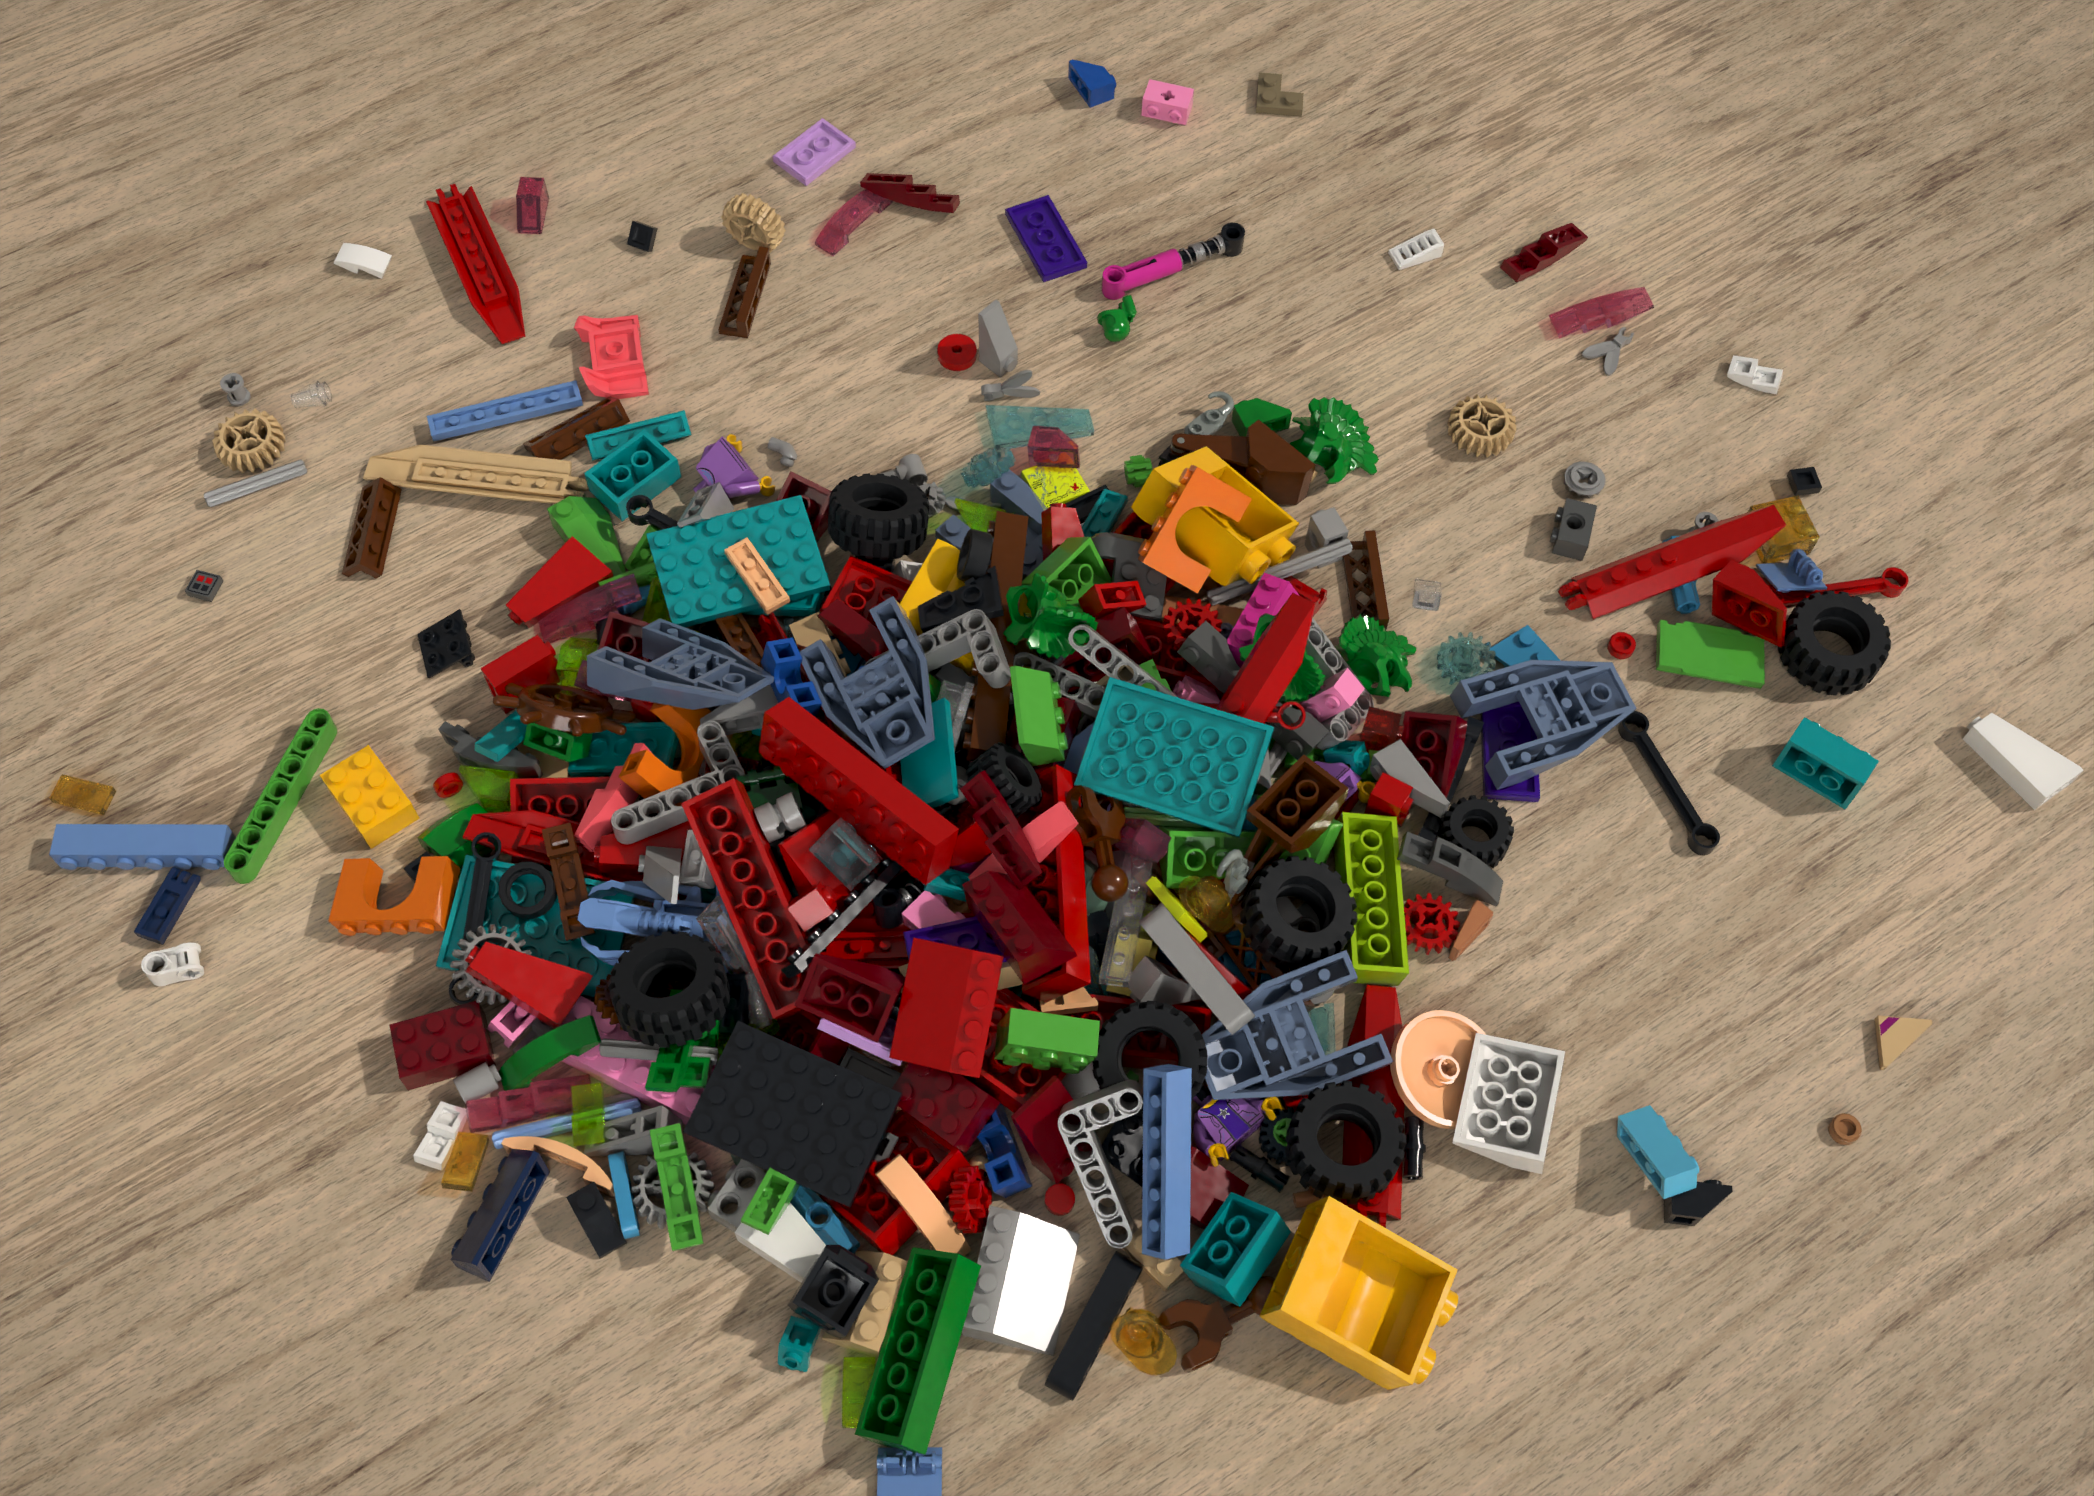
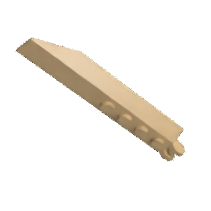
[363,445,588,504]

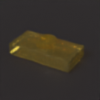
[49,774,116,815]
[441,1132,489,1192]

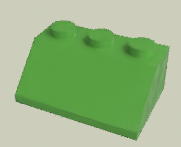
[1021,537,1111,606]
[1010,666,1068,767]

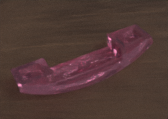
[815,189,894,256]

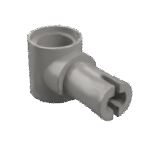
[876,454,928,485]

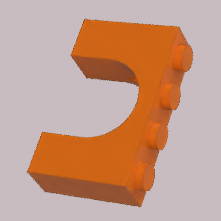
[1138,465,1252,593]
[618,703,715,806]
[328,856,461,936]

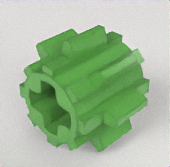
[1124,455,1153,488]

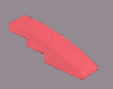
[574,743,655,852]
[968,801,1079,880]

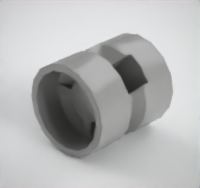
[754,792,807,843]

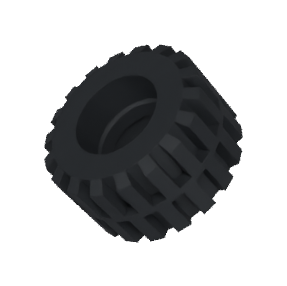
[966,742,1042,818]
[1438,795,1514,868]

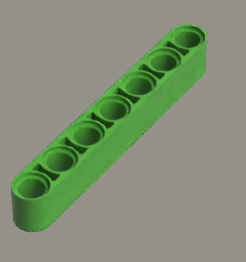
[224,708,337,884]

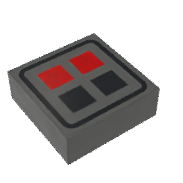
[185,570,224,602]

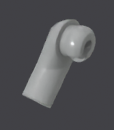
[768,437,797,467]

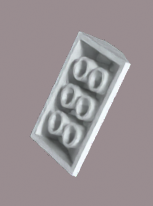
[1453,1033,1565,1174]

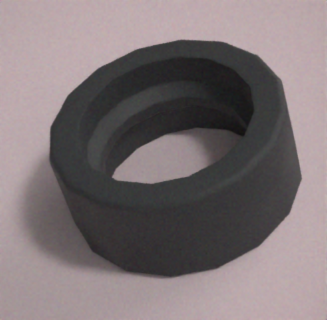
[957,529,993,581]
[498,862,557,919]

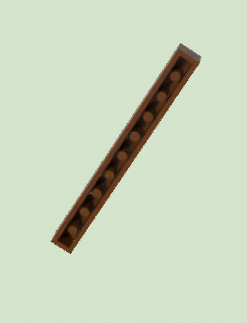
[962,511,1028,761]

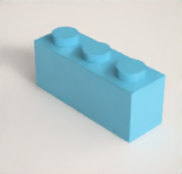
[1617,1105,1699,1199]

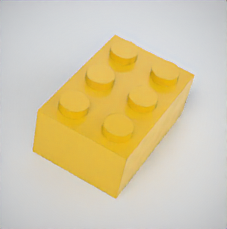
[320,745,420,849]

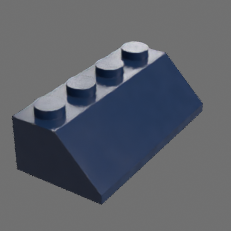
[450,1149,550,1282]

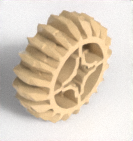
[721,193,786,253]
[1447,394,1517,458]
[212,408,286,474]

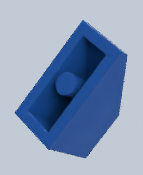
[1068,60,1116,108]

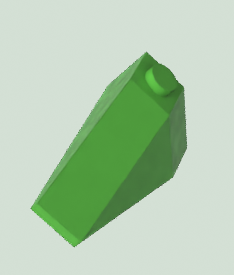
[547,496,626,576]
[1158,826,1275,888]

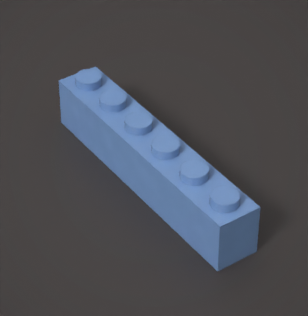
[49,824,236,870]
[1142,1064,1192,1260]

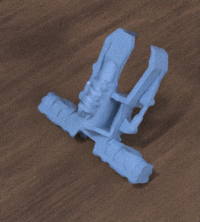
[577,880,736,974]

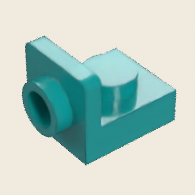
[1323,740,1370,776]
[777,1316,821,1372]

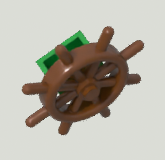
[493,682,636,762]

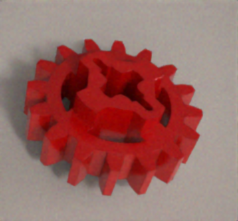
[1163,598,1222,651]
[1404,893,1460,955]
[949,1166,992,1234]

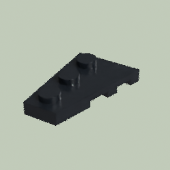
[918,566,1004,633]

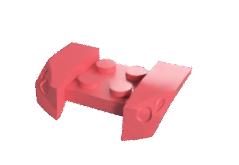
[574,315,649,399]

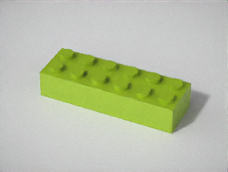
[1334,812,1409,986]

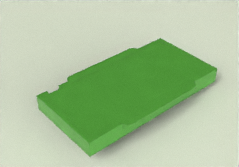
[1656,620,1765,689]

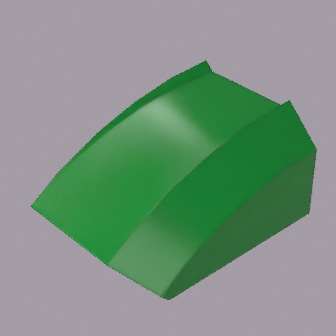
[417,803,494,879]

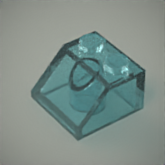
[809,817,883,891]

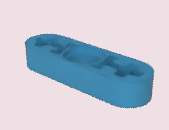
[608,1151,640,1239]

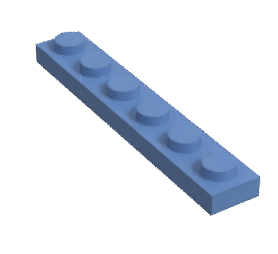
[427,380,583,442]

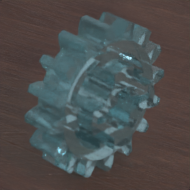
[961,446,1016,488]
[1436,632,1496,685]

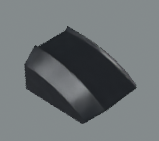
[788,1245,879,1339]

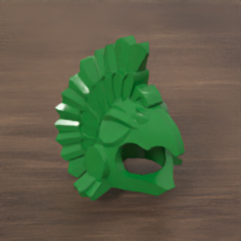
[1290,397,1379,484]
[1003,573,1098,659]
[1239,613,1326,702]
[1334,614,1417,697]

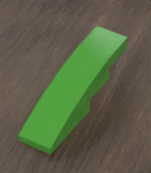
[741,1167,800,1235]

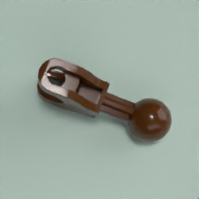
[1066,785,1129,902]
[1158,1276,1275,1373]

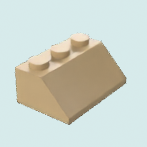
[822,1251,908,1359]

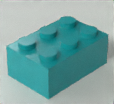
[584,429,681,521]
[1772,717,1879,810]
[1180,1192,1291,1307]

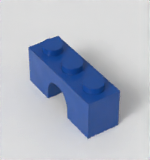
[761,637,822,718]
[977,1103,1032,1198]

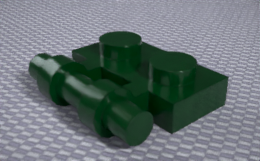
[737,766,803,812]

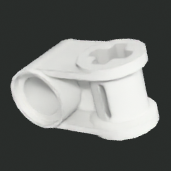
[141,943,204,987]

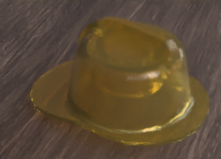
[1178,876,1233,932]
[1110,1307,1177,1375]

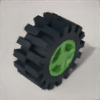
[1259,1107,1294,1166]

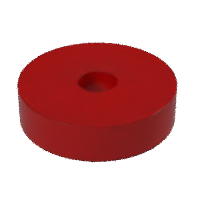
[937,334,977,371]

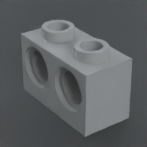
[707,1159,766,1232]

